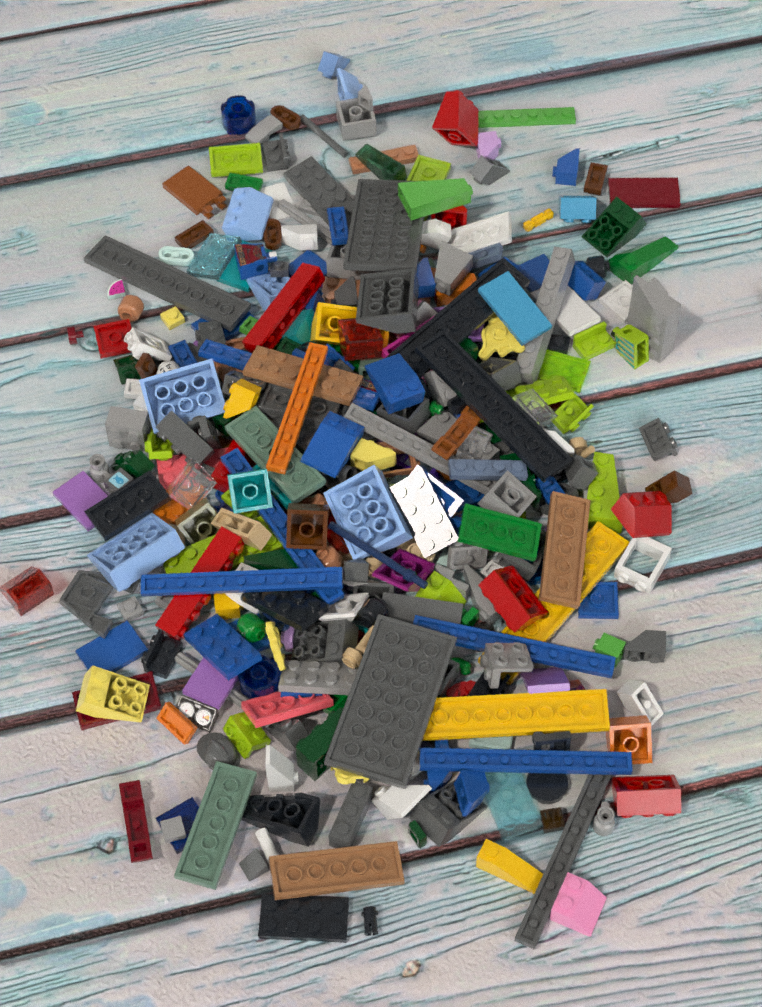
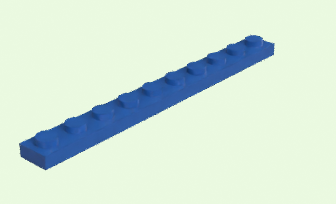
[198,339,380,411]
[221,448,344,606]
[140,567,343,596]
[413,615,616,679]
[419,748,633,775]

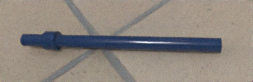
[328,522,428,589]

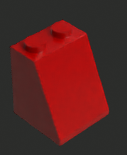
[432,90,479,146]

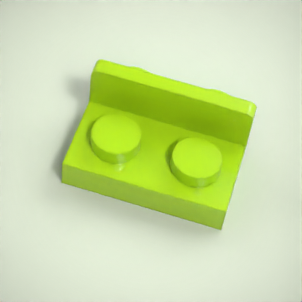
[572,321,615,362]

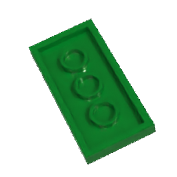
[457,503,542,561]

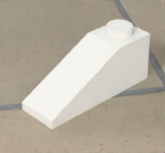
[266,745,299,792]

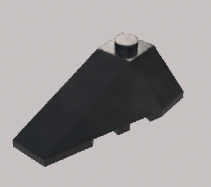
[241,793,320,847]

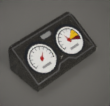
[176,695,219,733]

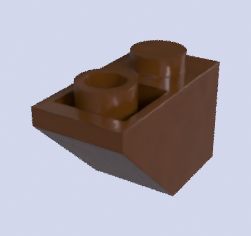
[645,470,693,503]

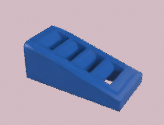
[535,477,565,505]

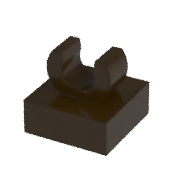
[539,807,565,833]

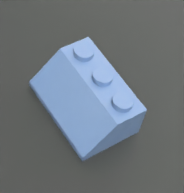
[222,187,274,242]

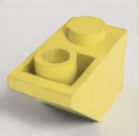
[350,438,396,471]

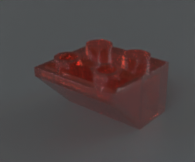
[0,566,54,616]

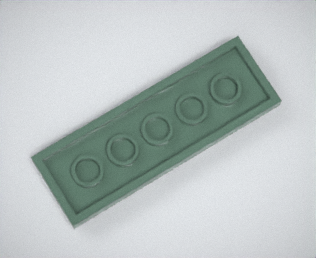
[225,406,326,503]
[174,761,257,890]

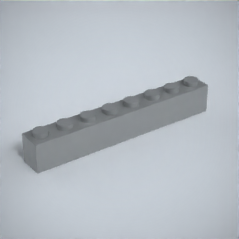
[517,247,575,384]

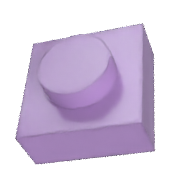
[281,626,295,652]

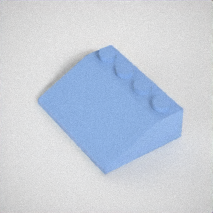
[139,359,225,434]
[323,465,413,560]
[87,513,185,592]

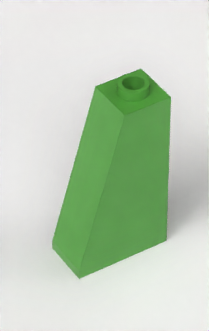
[398,178,473,220]

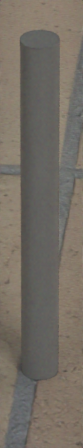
[300,114,348,158]

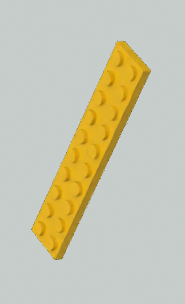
[478,521,630,685]
[422,689,610,741]

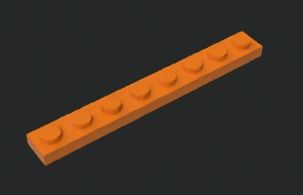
[266,342,328,475]

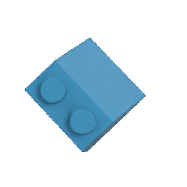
[559,196,597,223]

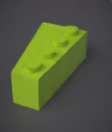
[587,452,622,534]

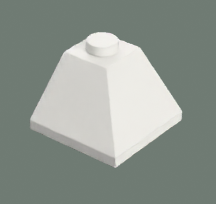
[319,593,369,623]
[371,785,432,820]

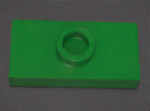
[225,173,263,191]

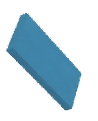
[478,271,552,346]

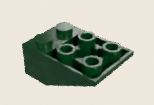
[581,197,647,258]
[296,707,343,781]

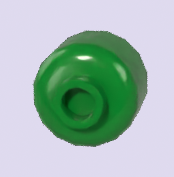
[237,613,266,643]

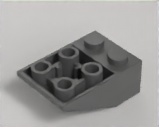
[291,619,359,663]
[409,780,488,847]

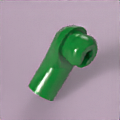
[429,401,443,418]
[451,657,472,675]

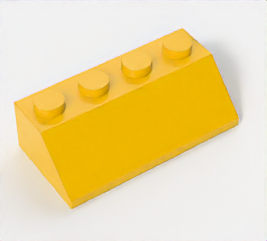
[310,302,389,350]

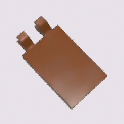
[162,165,227,219]

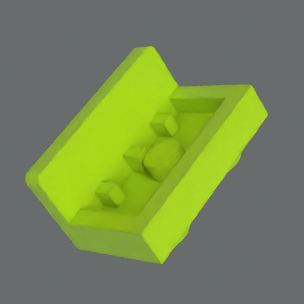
[548,393,594,434]
[145,428,174,461]
[223,712,271,759]

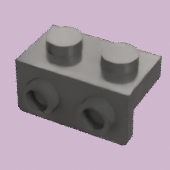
[195,321,226,350]

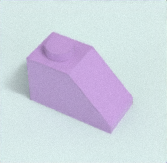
[475,131,501,159]

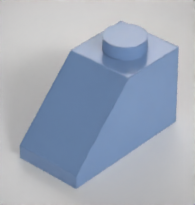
[317,51,350,79]

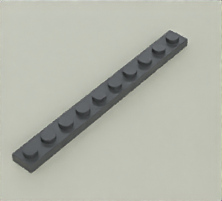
[514,774,612,950]

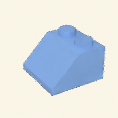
[337,68,363,101]

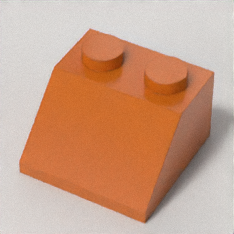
[606,715,652,765]

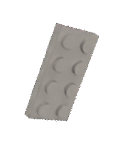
[278,660,359,695]

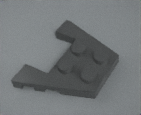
[59,570,141,639]

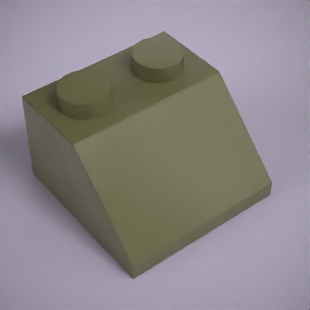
[175,497,219,544]

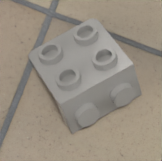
[480,642,533,688]

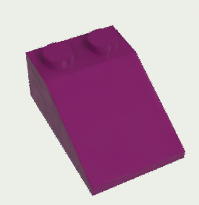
[372,549,435,592]

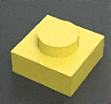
[160,306,185,330]

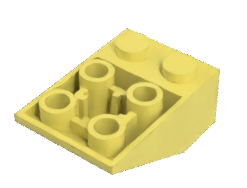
[76,665,150,722]

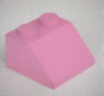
[550,872,607,937]

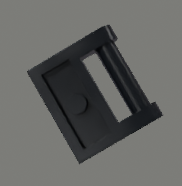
[532,731,571,751]

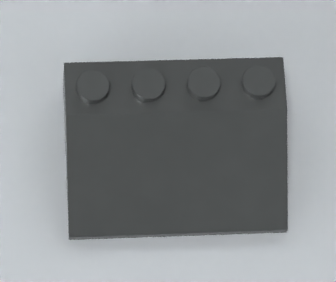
[356,268,419,334]

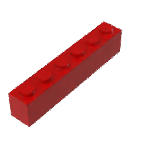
[242,263,326,352]
[155,526,244,641]

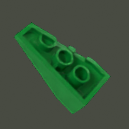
[609,236,679,285]

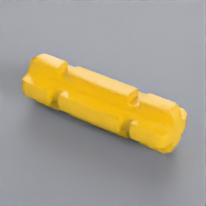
[522,208,554,232]

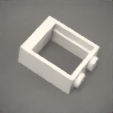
[614,537,672,594]

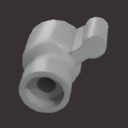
[89,454,112,483]
[593,802,615,836]

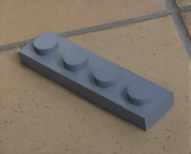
[448,459,528,481]

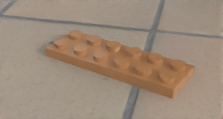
[243,345,364,406]
[539,491,590,609]
[269,841,405,900]

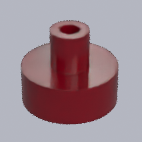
[67,326,84,345]

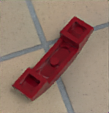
[119,780,153,863]

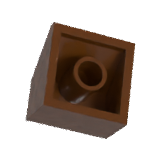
[286,503,329,550]

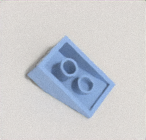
[246,271,290,311]

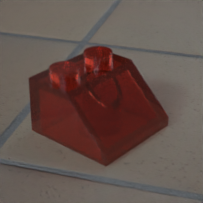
[338,318,384,361]

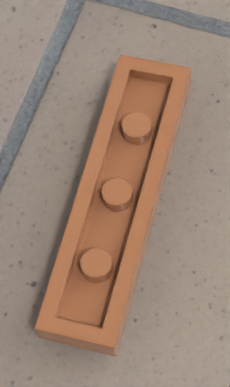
[349,145,419,175]

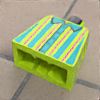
[611,324,649,370]

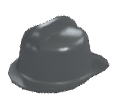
[197,732,240,770]

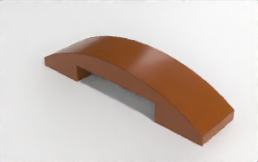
[431,405,481,460]

